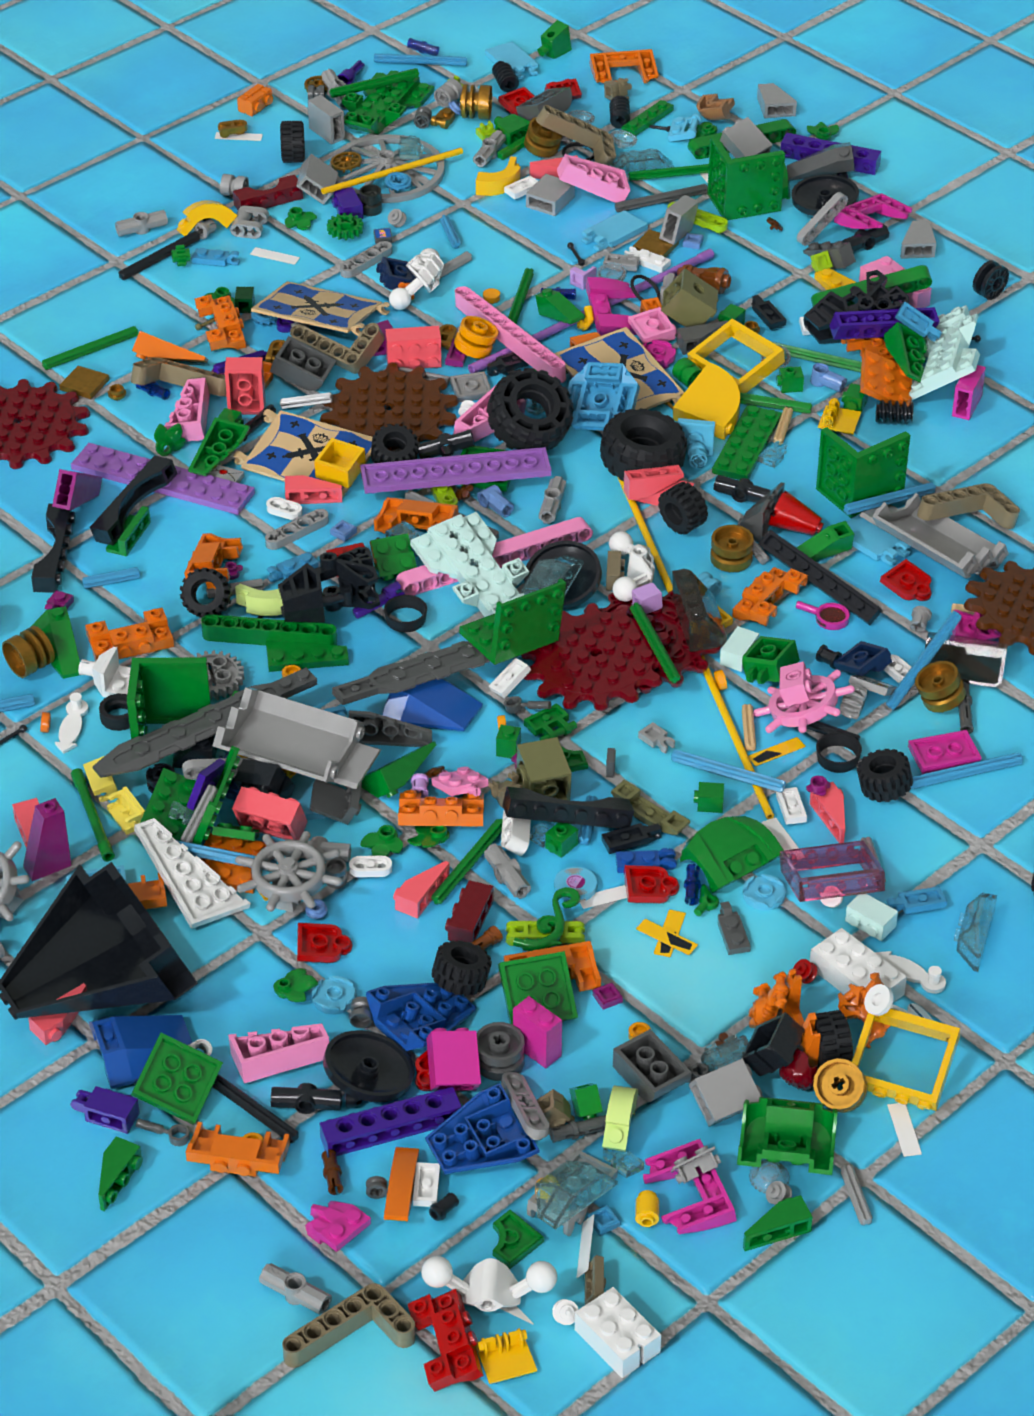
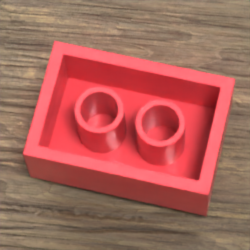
[385,326,442,369]
[225,357,266,415]
[232,786,308,840]

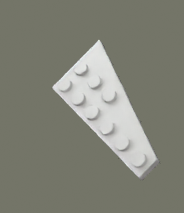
[134,818,251,929]

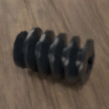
[492,61,519,92]
[609,96,630,129]
[875,400,914,425]

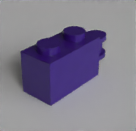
[332,187,363,219]
[70,1086,140,1134]

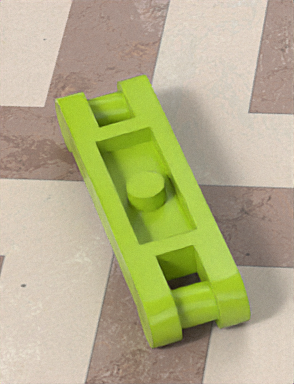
[506,921,585,946]

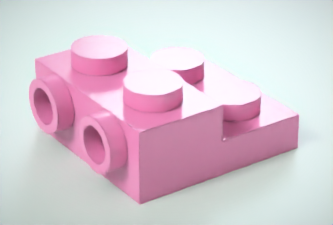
[628,307,677,344]

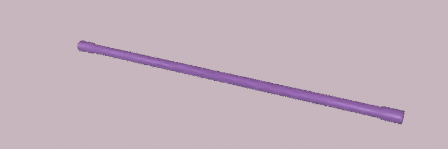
[468,249,714,373]

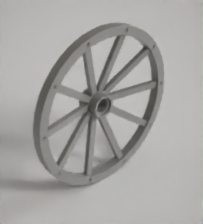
[329,134,445,203]

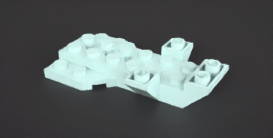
[909,305,980,400]
[410,512,529,617]

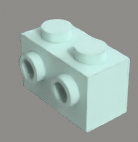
[720,626,759,672]
[845,892,898,941]

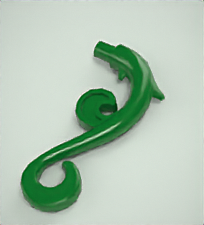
[513,887,580,951]

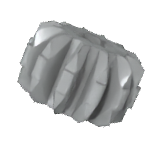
[839,683,867,719]

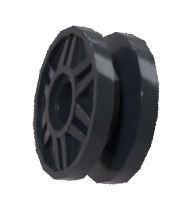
[972,260,1009,300]

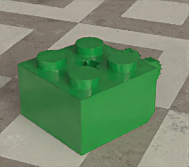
[742,636,800,684]

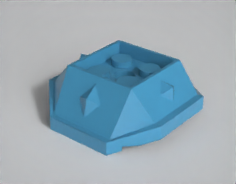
[567,362,640,431]

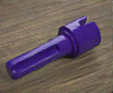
[337,60,365,85]
[352,581,405,619]

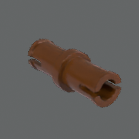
[321,1149,343,1195]

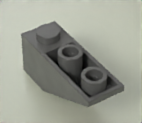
[803,241,856,269]
[677,320,728,355]

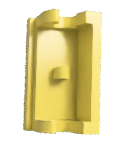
[83,756,118,802]
[107,786,145,835]

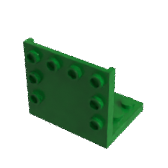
[707,136,785,220]
[816,427,911,518]
[459,579,566,665]
[127,657,211,739]
[140,746,240,845]

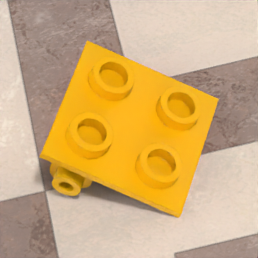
[818,398,861,434]
[475,1328,537,1384]

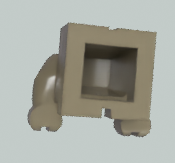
[604,78,632,100]
[488,771,522,809]
[537,1089,575,1135]

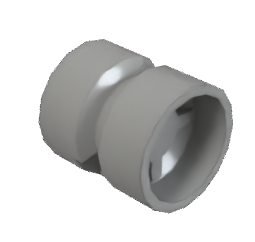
[434,79,463,108]
[220,174,249,196]

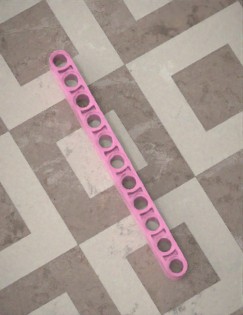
[455,286,566,383]
[396,517,593,596]

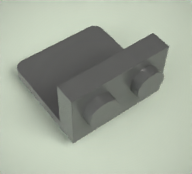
[310,779,363,825]

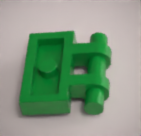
[524,703,577,740]
[212,822,260,841]

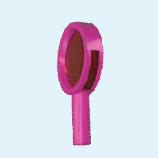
[796,601,850,630]

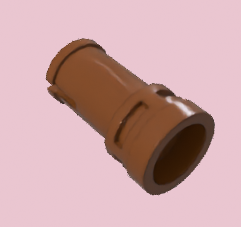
[471,925,503,950]

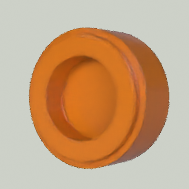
[40,712,51,733]

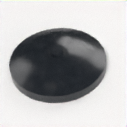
[792,174,859,216]
[524,541,602,610]
[323,1030,415,1102]

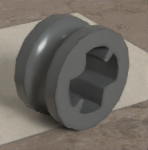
[366,1176,387,1199]

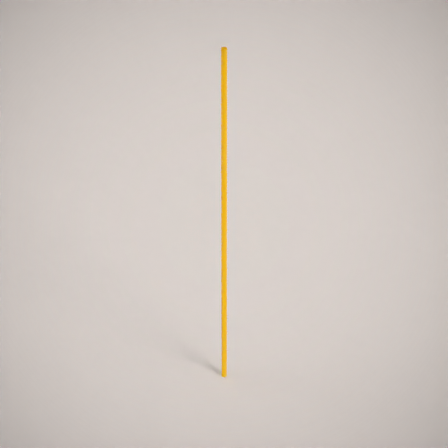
[617,477,774,819]

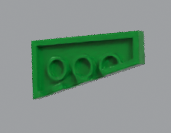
[266,640,349,672]

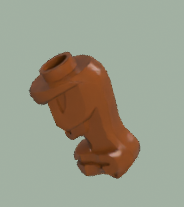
[677,264,731,294]

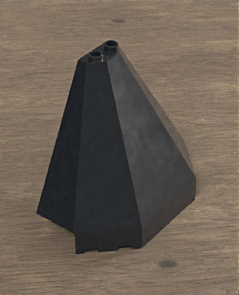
[0,862,198,1020]

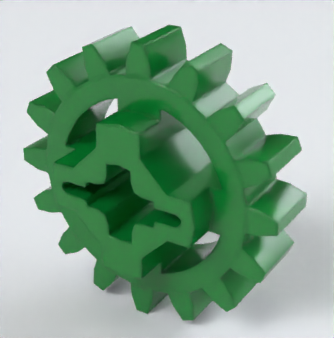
[327,213,364,240]

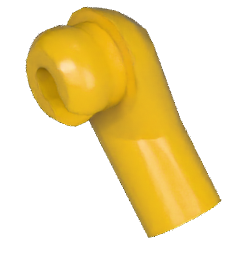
[577,305,594,331]

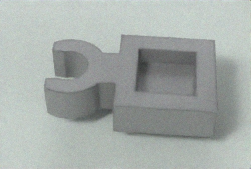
[638,722,675,753]

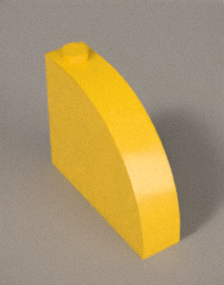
[673,362,740,440]

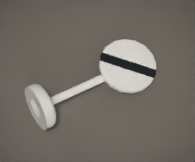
[864,984,934,1021]

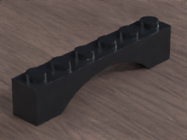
[90,455,178,545]
[31,504,75,593]
[503,787,634,829]

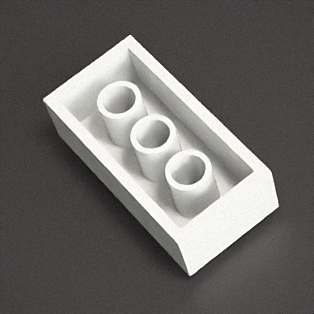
[810,928,907,1003]

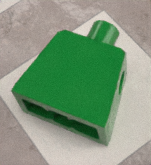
[537,20,572,59]
[494,114,530,146]

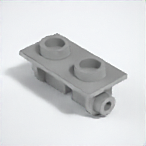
[671,1146,721,1184]

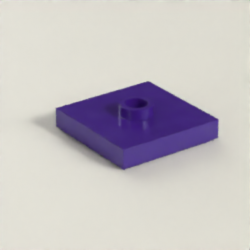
[187,759,226,811]

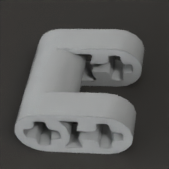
[230,206,269,239]

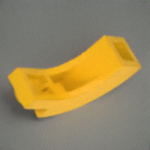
[476,156,521,196]
[176,200,238,236]

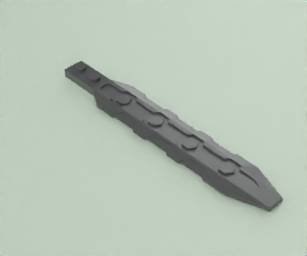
[332,641,491,705]
[93,667,317,778]

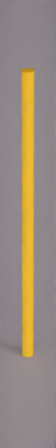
[321,148,463,195]

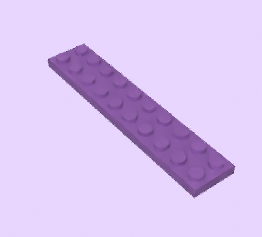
[71,443,255,515]
[360,447,551,494]

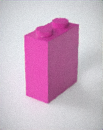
[952,365,986,420]
[513,996,562,1069]
[426,1028,481,1091]

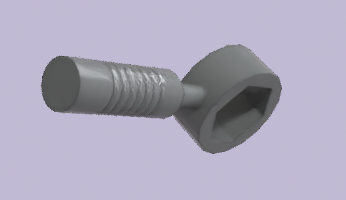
[504,696,551,713]
[136,1118,190,1146]

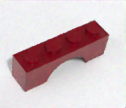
[233,175,303,210]

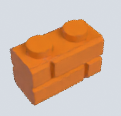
[237,84,273,116]

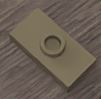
[585,1255,606,1305]

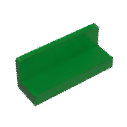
[106,506,151,557]

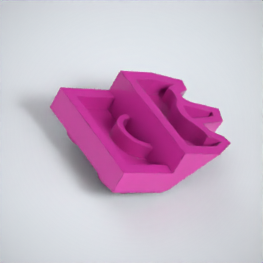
[952,609,1001,645]
[305,1201,371,1252]

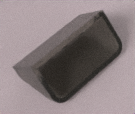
[672,569,727,652]
[925,632,1008,687]

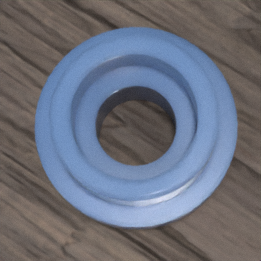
[448,100,461,115]
[305,899,327,919]

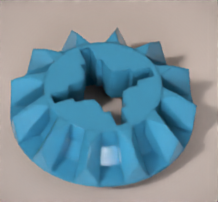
[385,172,411,192]
[251,312,278,326]

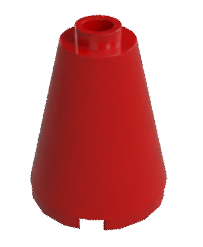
[768,491,824,536]

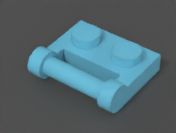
[668,113,701,142]

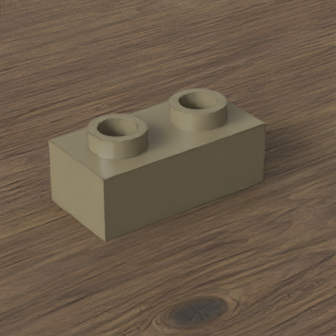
[606,551,625,591]

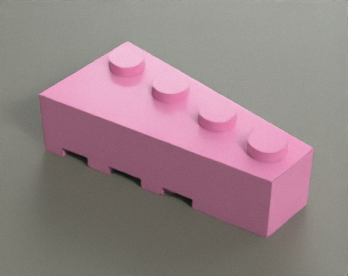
[557,154,630,203]
[859,256,932,308]
[165,378,210,442]
[454,385,527,442]
[228,1023,330,1084]

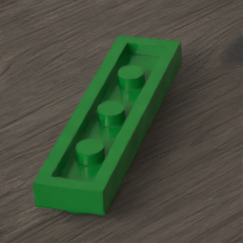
[621,100,674,137]

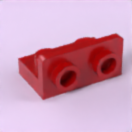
[544,78,582,100]

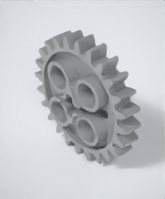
[190,650,245,700]

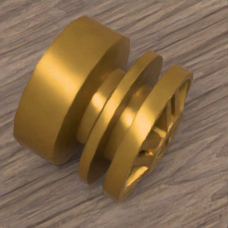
[460,84,492,119]
[2,625,55,678]

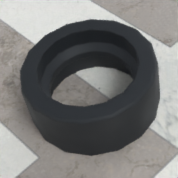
[99,693,130,731]

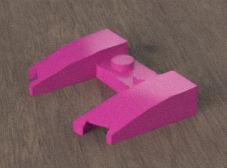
[834,193,912,229]
[585,277,639,336]
[643,1139,737,1234]

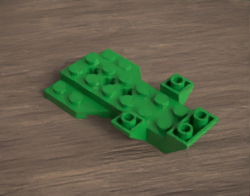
[341,70,434,135]

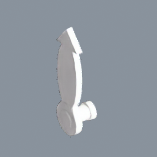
[55,692,89,754]
[875,951,946,994]

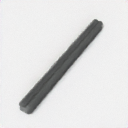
[615,184,708,212]

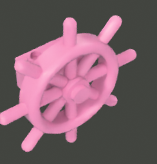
[753,661,855,733]

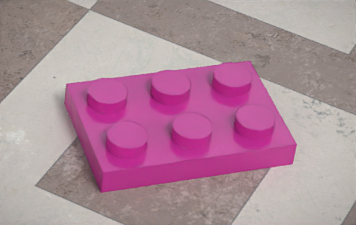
[908,730,981,774]

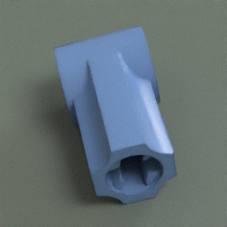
[810,363,847,393]
[477,485,514,518]

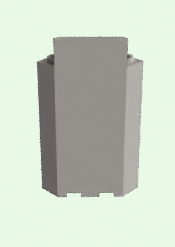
[859,493,1009,579]
[212,687,381,789]

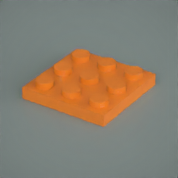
[860,350,912,407]
[200,833,266,894]

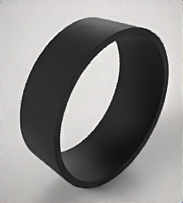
[384,595,427,632]
[816,732,862,773]

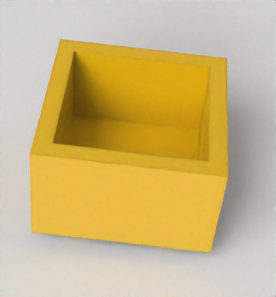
[314,438,366,488]

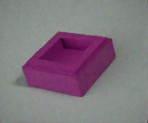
[592,982,623,1010]

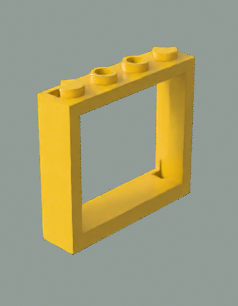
[687,319,785,393]
[852,1009,960,1111]

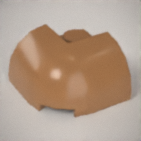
[696,94,735,121]

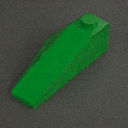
[884,322,927,383]
[188,417,250,476]
[32,606,80,679]
[361,741,436,798]

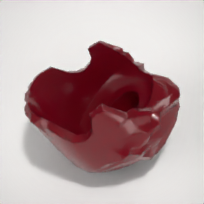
[779,1049,818,1091]

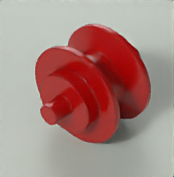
[793,959,818,984]

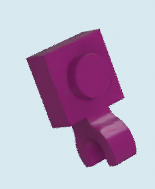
[45,590,74,610]

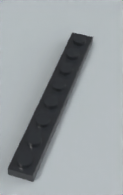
[758,530,882,626]

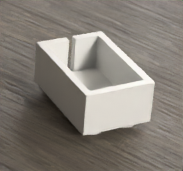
[574,1287,661,1378]

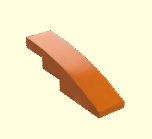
[384,1147,419,1221]

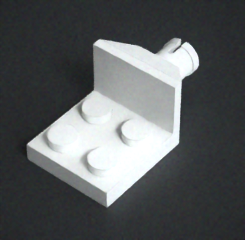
[78,647,131,697]

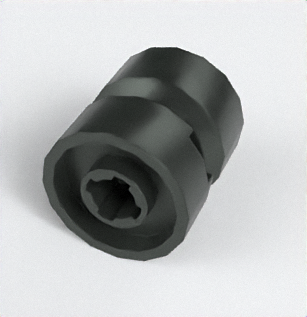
[359,184,382,216]

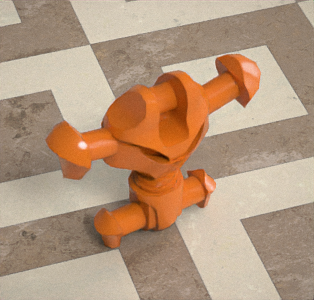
[749,971,789,1028]
[838,972,890,1048]

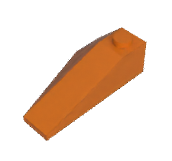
[132,331,208,363]

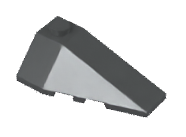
[786,142,854,181]
[738,482,785,542]
[349,711,432,747]

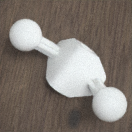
[389,248,444,310]
[609,531,655,602]
[421,1256,557,1312]

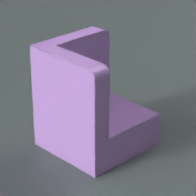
[570,266,597,290]
[632,583,663,614]

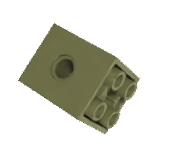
[661,268,718,327]
[516,737,572,801]

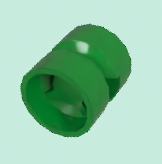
[672,358,702,388]

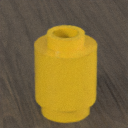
[635,1190,659,1227]

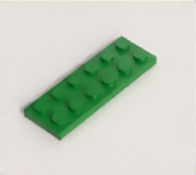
[712,405,782,480]

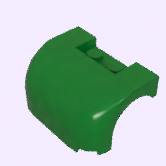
[737,1097,838,1175]

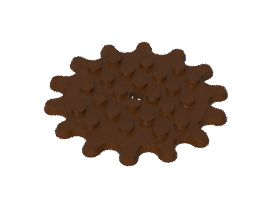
[320,362,459,454]
[964,561,1034,655]

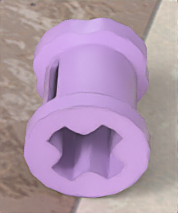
[410,773,429,798]

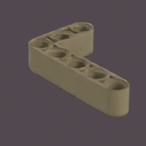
[536,105,616,166]
[290,323,385,374]
[131,357,226,396]
[917,483,1020,529]
[282,1283,415,1368]

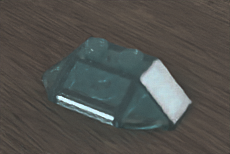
[610,149,674,178]
[521,555,584,595]
[954,893,997,972]
[536,1161,618,1230]

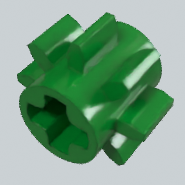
[171,245,190,266]

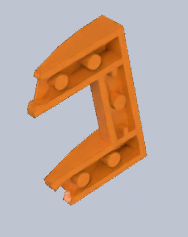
[589,49,659,84]
[777,969,821,1068]

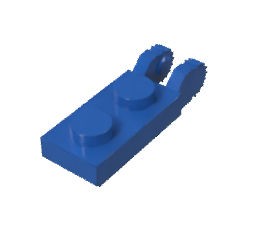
[616,848,677,873]

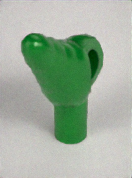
[694,884,719,916]

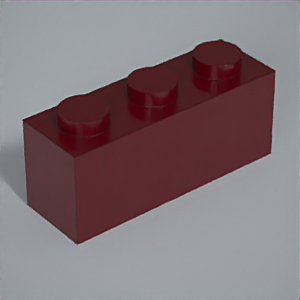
[445,880,494,943]

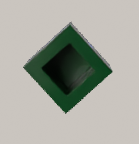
[235,287,255,313]

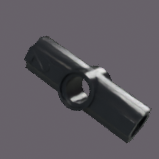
[842,224,890,252]
[418,430,475,459]
[713,475,771,503]
[271,1083,342,1114]

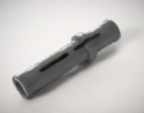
[958,682,973,734]
[549,1115,606,1143]

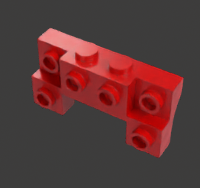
[408,1289,484,1392]

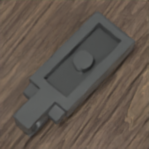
[718,901,751,955]

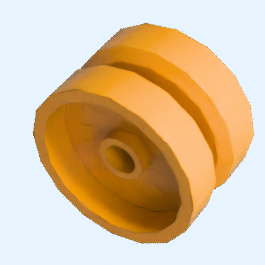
[454,316,499,359]

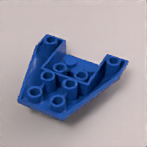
[382,678,483,731]
[366,983,476,1051]
[89,1015,192,1089]
[425,1083,540,1174]

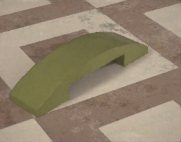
[611,779,690,835]

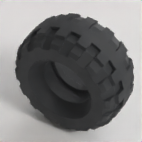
[487,368,574,450]
[600,408,687,481]

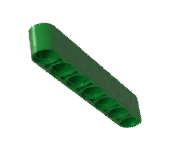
[687,119,796,159]
[811,265,932,306]
[201,615,337,645]

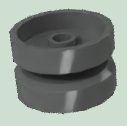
[477,1022,525,1081]

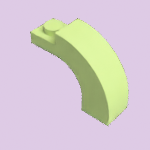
[235,584,283,616]
[602,1085,638,1152]

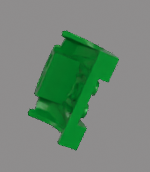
[680,816,785,894]

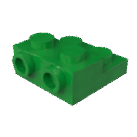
[370,533,417,581]

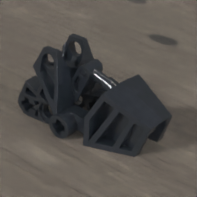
[803,270,909,344]
[278,547,380,623]

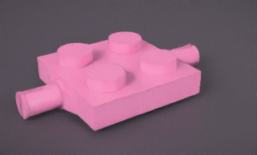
[431,767,489,797]

